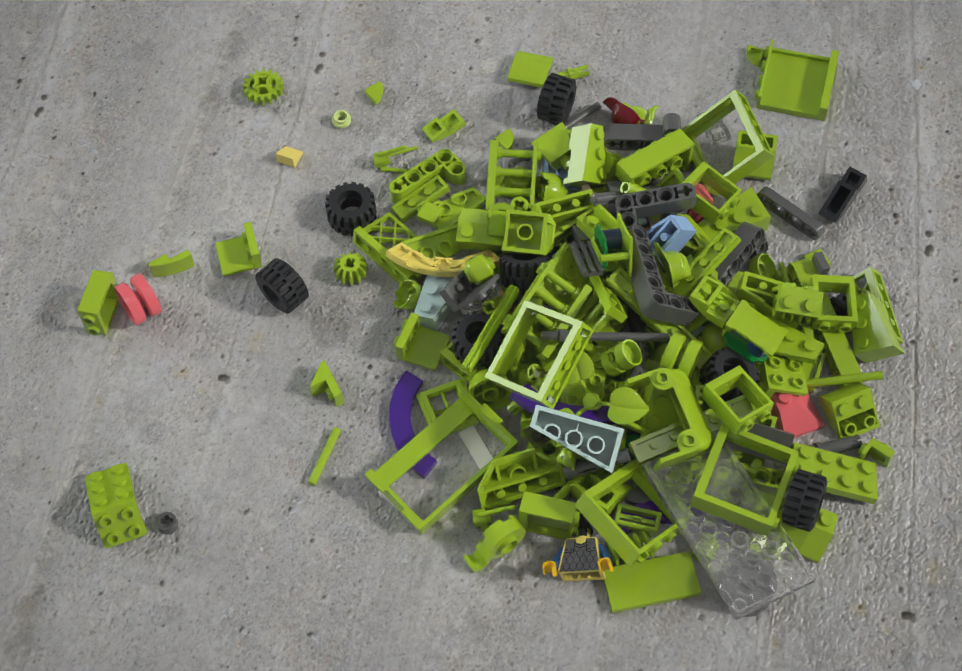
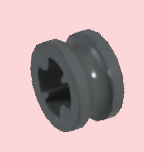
[157,512,178,534]

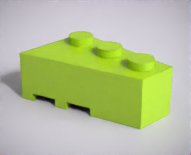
[736,271,799,329]
[852,292,905,363]

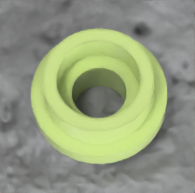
[332,110,351,128]

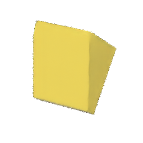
[276,146,303,168]

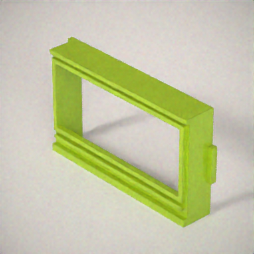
[365,388,518,534]

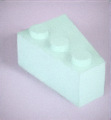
[414,275,454,331]

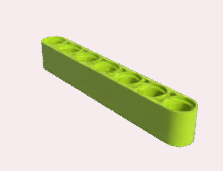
[788,258,863,389]

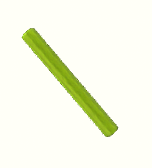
[462,285,519,373]

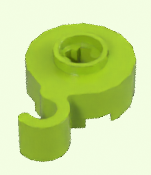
[463,515,526,573]

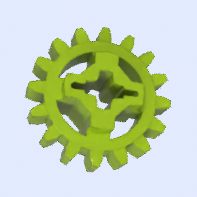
[242,68,284,106]

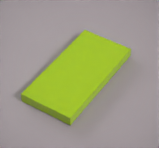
[603,551,702,614]

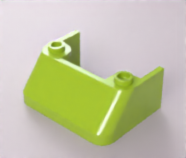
[622,368,714,471]

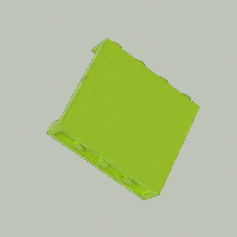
[754,39,839,121]

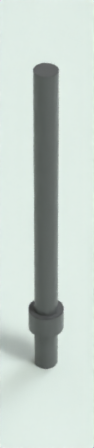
[509,102,601,167]
[540,329,670,342]

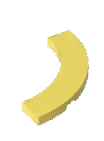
[386,242,500,277]

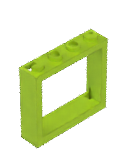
[681,90,774,197]
[485,300,594,409]
[690,422,800,537]
[574,459,694,567]

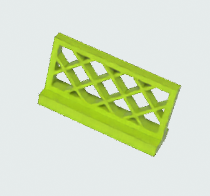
[353,212,417,284]

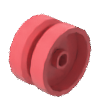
[114,273,162,326]

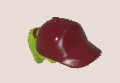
[603,97,659,125]

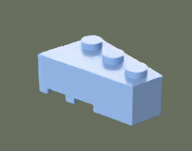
[646,215,697,261]

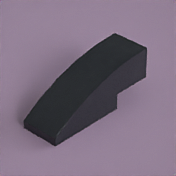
[818,166,867,223]

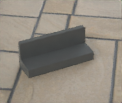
[723,423,795,465]

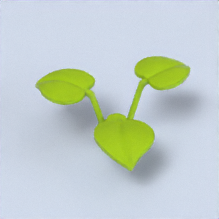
[551,351,649,447]

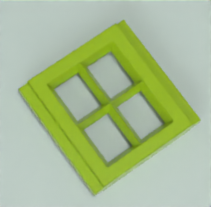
[416,378,480,434]

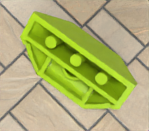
[477,447,566,509]

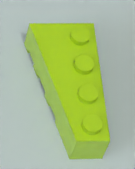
[615,129,695,187]
[691,187,771,251]

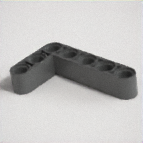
[628,224,700,326]

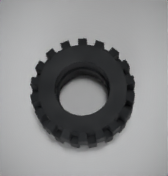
[537,73,577,125]
[325,182,377,236]
[500,252,552,291]
[255,258,309,314]
[452,311,506,370]
[699,347,760,402]
[782,469,827,532]

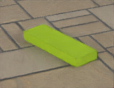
[390,174,450,223]

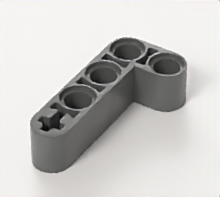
[603,113,681,150]
[615,183,697,230]
[715,222,768,286]

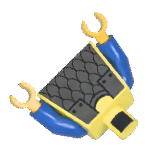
[542,527,614,582]

